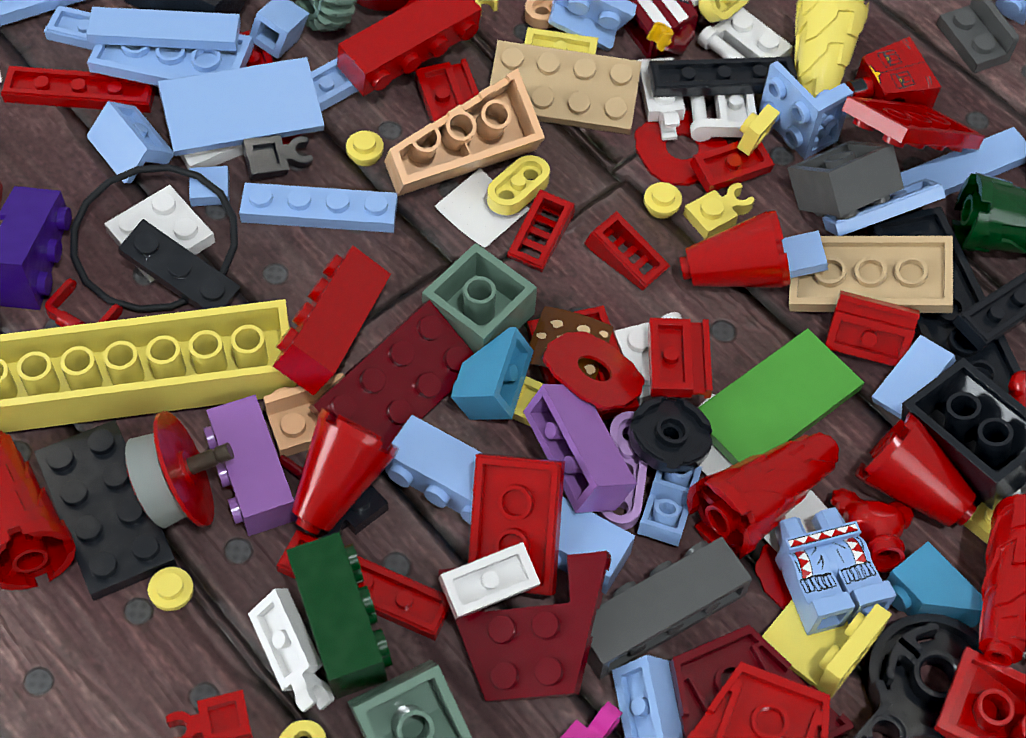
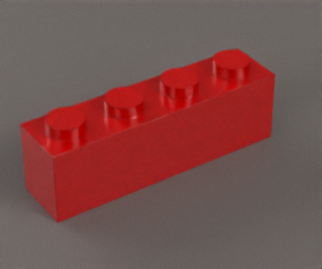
[337,0,482,97]
[273,245,391,396]

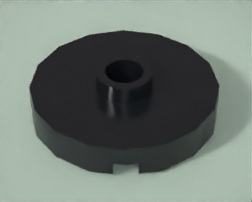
[628,396,712,473]

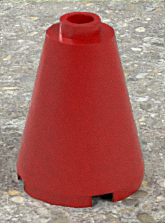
[679,210,791,288]
[291,408,399,535]
[855,412,977,527]

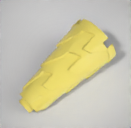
[794,0,869,98]

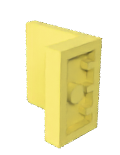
[762,600,892,700]

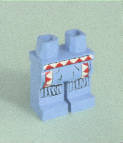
[775,507,897,636]

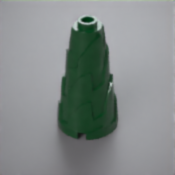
[952,172,1026,254]

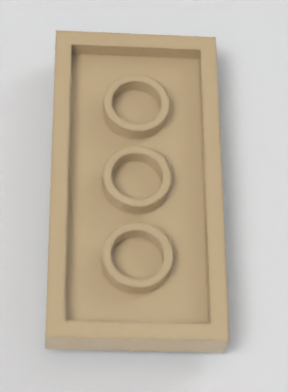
[490,40,642,135]
[789,236,953,313]

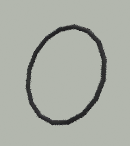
[70,164,238,313]

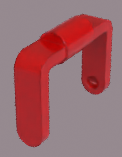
[45,278,123,327]

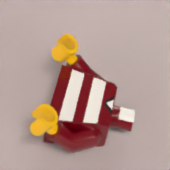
[623,0,701,59]

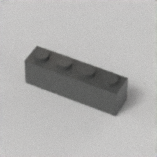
[587,537,753,680]

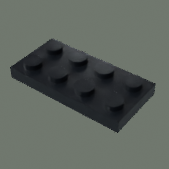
[34,420,177,601]

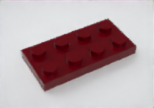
[308,300,474,450]

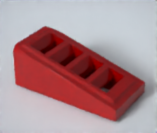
[507,189,575,272]
[584,211,670,291]

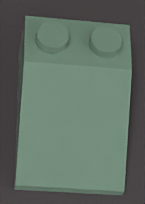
[347,660,472,738]

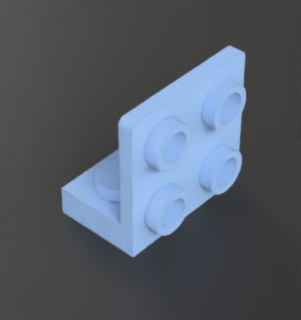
[759,61,854,159]

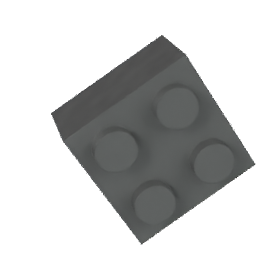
[787,141,904,220]

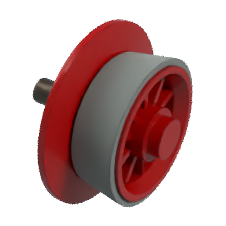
[125,411,234,528]

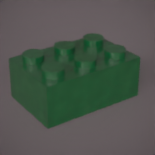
[286,532,393,699]

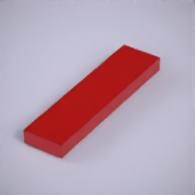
[1,66,157,113]
[276,529,451,641]

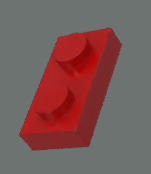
[690,140,775,194]

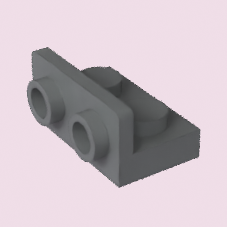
[936,0,1019,74]

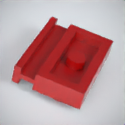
[415,58,479,123]
[825,290,920,367]
[648,318,713,398]

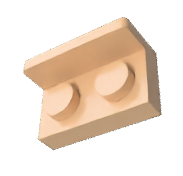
[263,373,344,456]

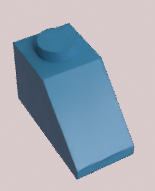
[451,327,534,420]
[886,541,983,628]

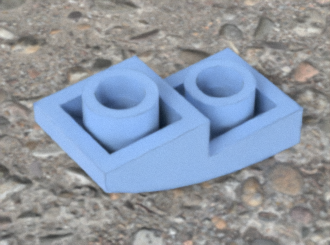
[637,466,702,546]

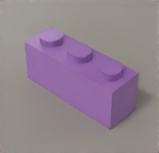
[523,384,637,513]
[203,394,297,537]

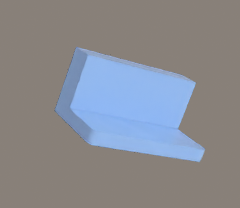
[87,101,174,183]
[612,655,684,738]

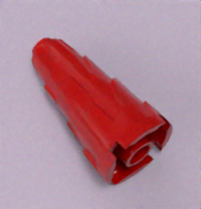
[0,431,76,590]
[687,432,839,559]
[979,494,1026,667]

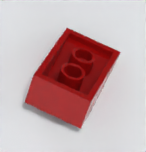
[934,647,1026,738]

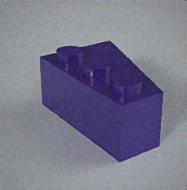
[0,186,72,310]

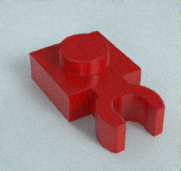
[166,689,253,738]

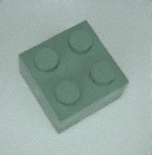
[422,243,537,354]

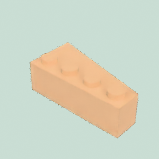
[384,68,545,196]

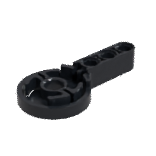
[853,613,984,738]

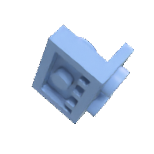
[548,0,637,51]

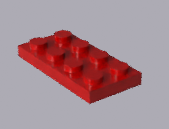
[842,96,985,152]

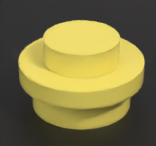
[346,131,384,167]
[644,182,682,219]
[148,567,194,611]

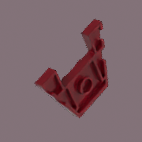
[439,551,611,703]
[669,625,855,738]

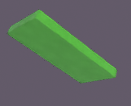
[698,328,865,465]

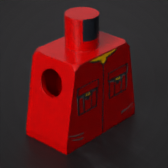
[845,37,941,108]

